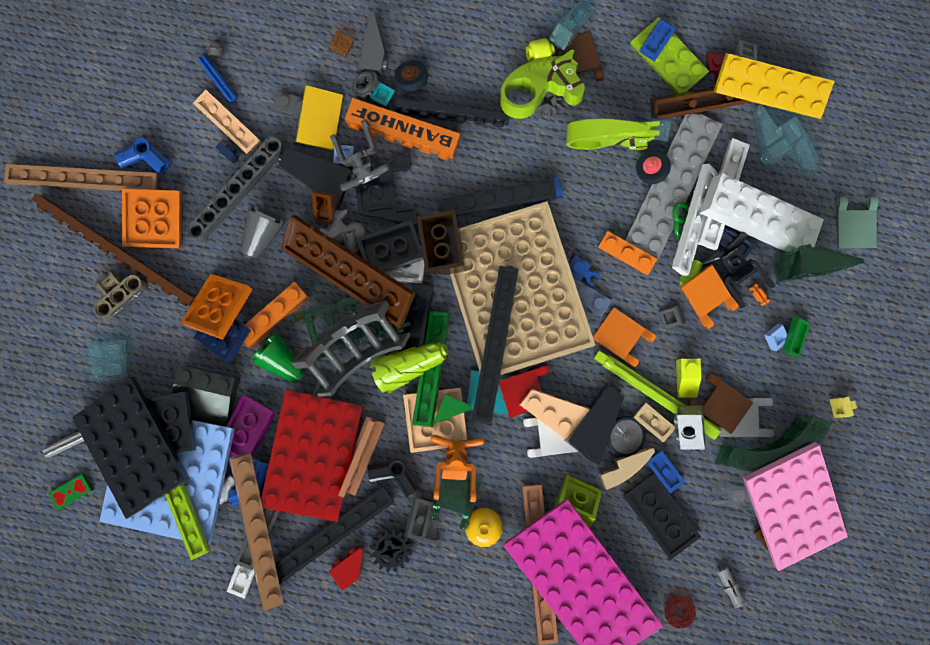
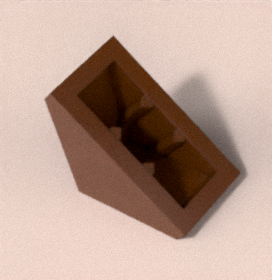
[312,190,339,224]

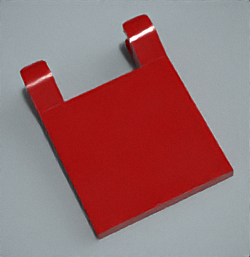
[499,366,558,418]

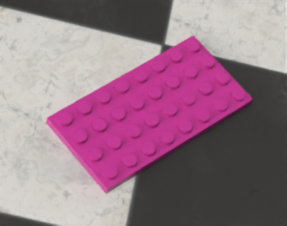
[503,498,663,645]

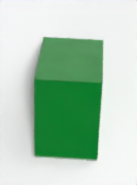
[434,394,472,424]

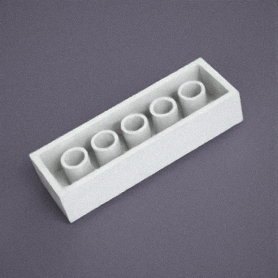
[700,173,824,258]

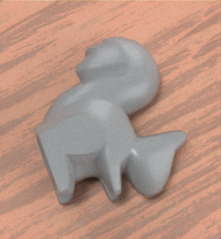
[319,210,366,244]

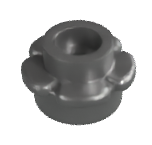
[206,43,225,57]

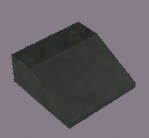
[173,365,241,426]

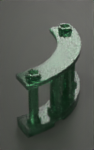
[293,296,411,360]
[715,414,832,472]

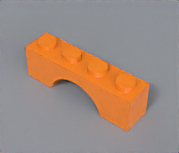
[244,282,311,348]

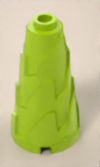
[370,342,448,394]

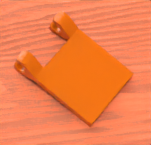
[680,265,739,329]
[593,308,656,367]

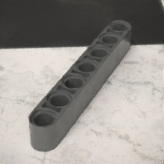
[187,137,285,242]

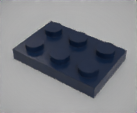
[194,319,251,363]

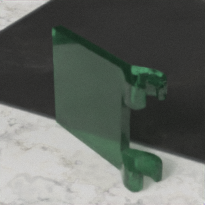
[430,475,482,530]

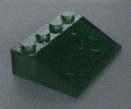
[772,244,865,283]

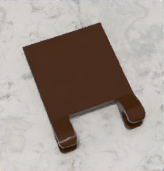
[554,32,605,82]
[688,373,753,434]

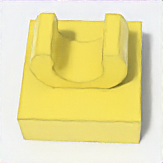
[829,396,857,418]

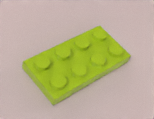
[630,17,709,93]

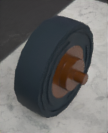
[394,60,428,92]

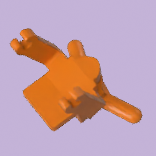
[430,435,485,502]

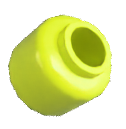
[526,38,555,62]

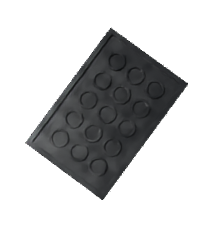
[72,377,190,519]

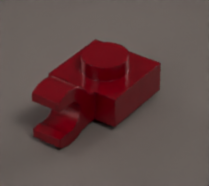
[706,51,726,85]

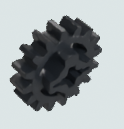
[370,528,412,572]

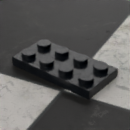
[622,473,701,560]

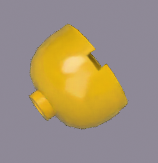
[465,507,503,547]

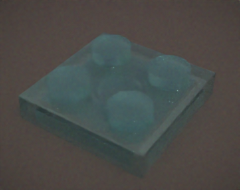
[87,340,130,381]

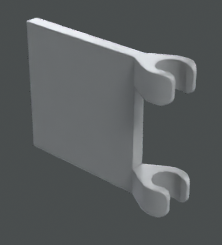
[719,398,774,437]

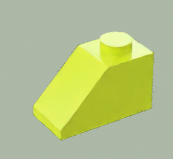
[676,359,701,398]

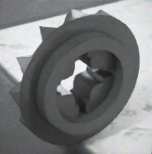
[352,70,379,98]
[532,92,562,117]

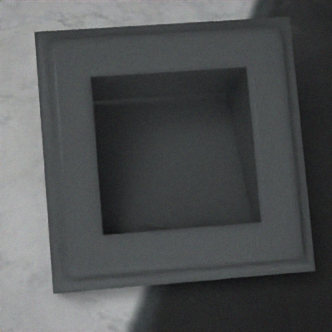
[659,305,686,330]

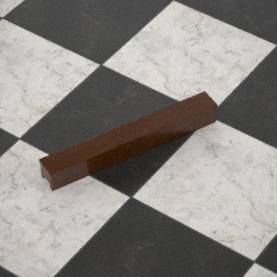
[650,86,751,120]

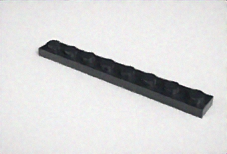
[472,265,519,424]
[255,486,395,585]

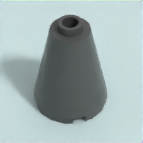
[241,205,286,260]

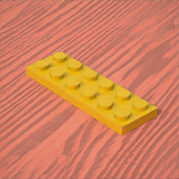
[713,53,835,119]

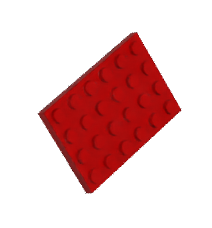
[261,390,362,522]

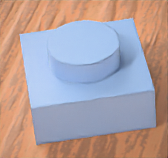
[333,145,354,166]
[764,324,787,351]

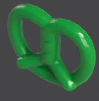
[672,202,689,239]

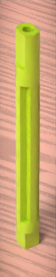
[594,350,722,440]

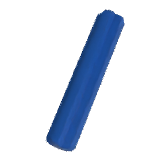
[198,55,238,103]

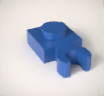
[569,255,600,287]

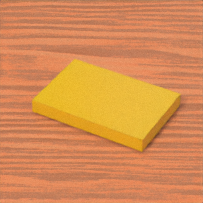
[296,85,343,151]

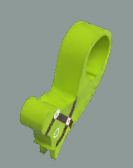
[500,50,585,119]
[566,119,660,150]

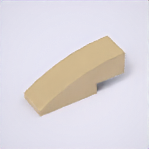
[598,447,655,490]

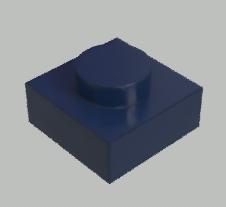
[215,142,239,164]

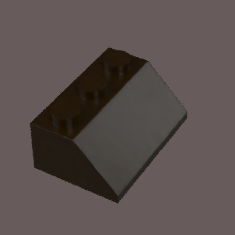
[417,210,467,275]

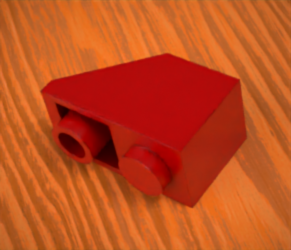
[328,545,365,591]

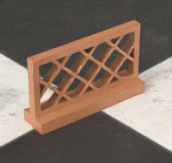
[338,416,385,498]

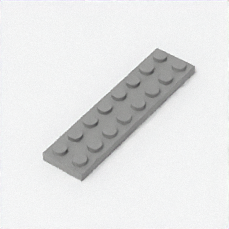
[625,112,723,259]

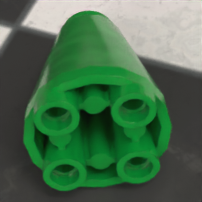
[251,333,306,384]

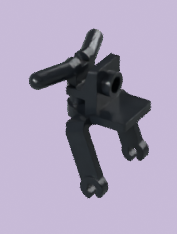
[701,232,775,309]

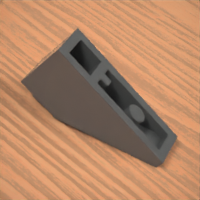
[359,11,388,76]

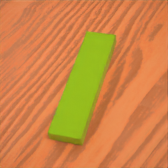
[165,483,211,560]

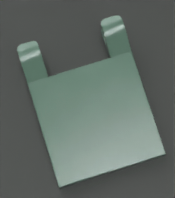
[836,196,879,249]

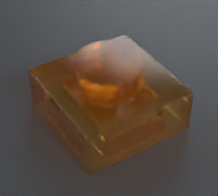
[328,31,354,58]

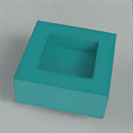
[370,82,396,109]

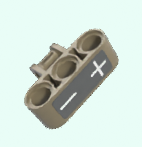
[94,270,147,319]

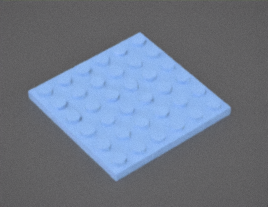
[99,420,235,545]

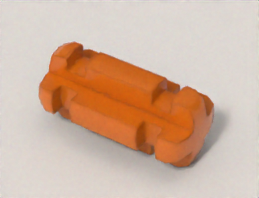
[749,283,771,306]

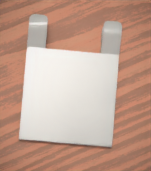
[523,418,578,458]

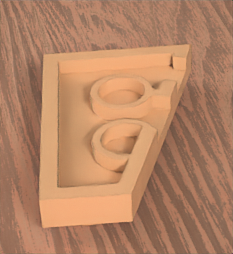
[520,388,590,439]

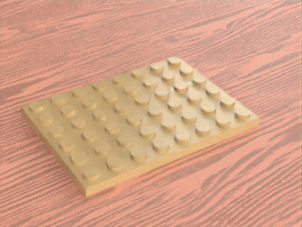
[450,201,595,375]

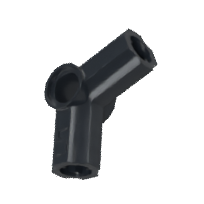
[367,459,420,497]

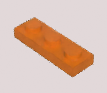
[598,230,658,275]

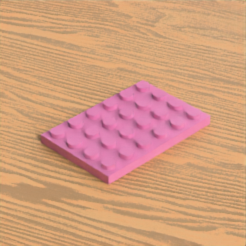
[743,442,847,571]

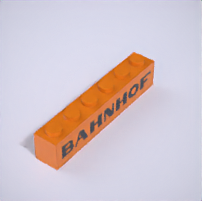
[345,98,460,160]

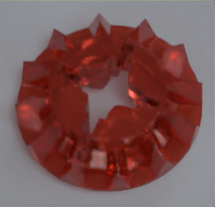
[664,596,696,628]

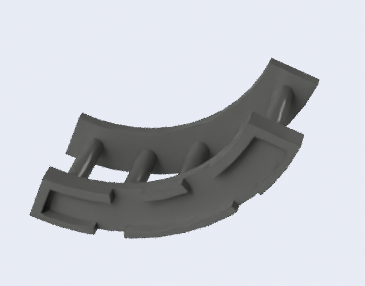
[292,300,411,397]

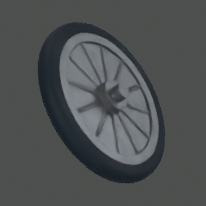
[608,416,645,457]

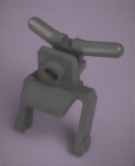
[330,119,389,191]

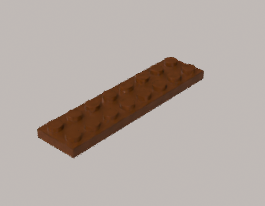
[281,215,415,328]

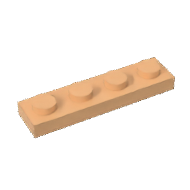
[193,90,261,156]

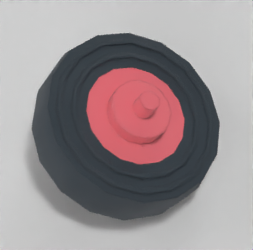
[636,150,671,184]

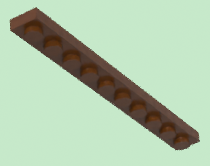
[31,193,195,306]

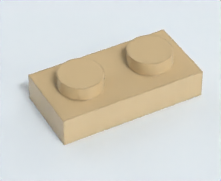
[633,402,676,442]

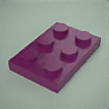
[226,394,277,458]

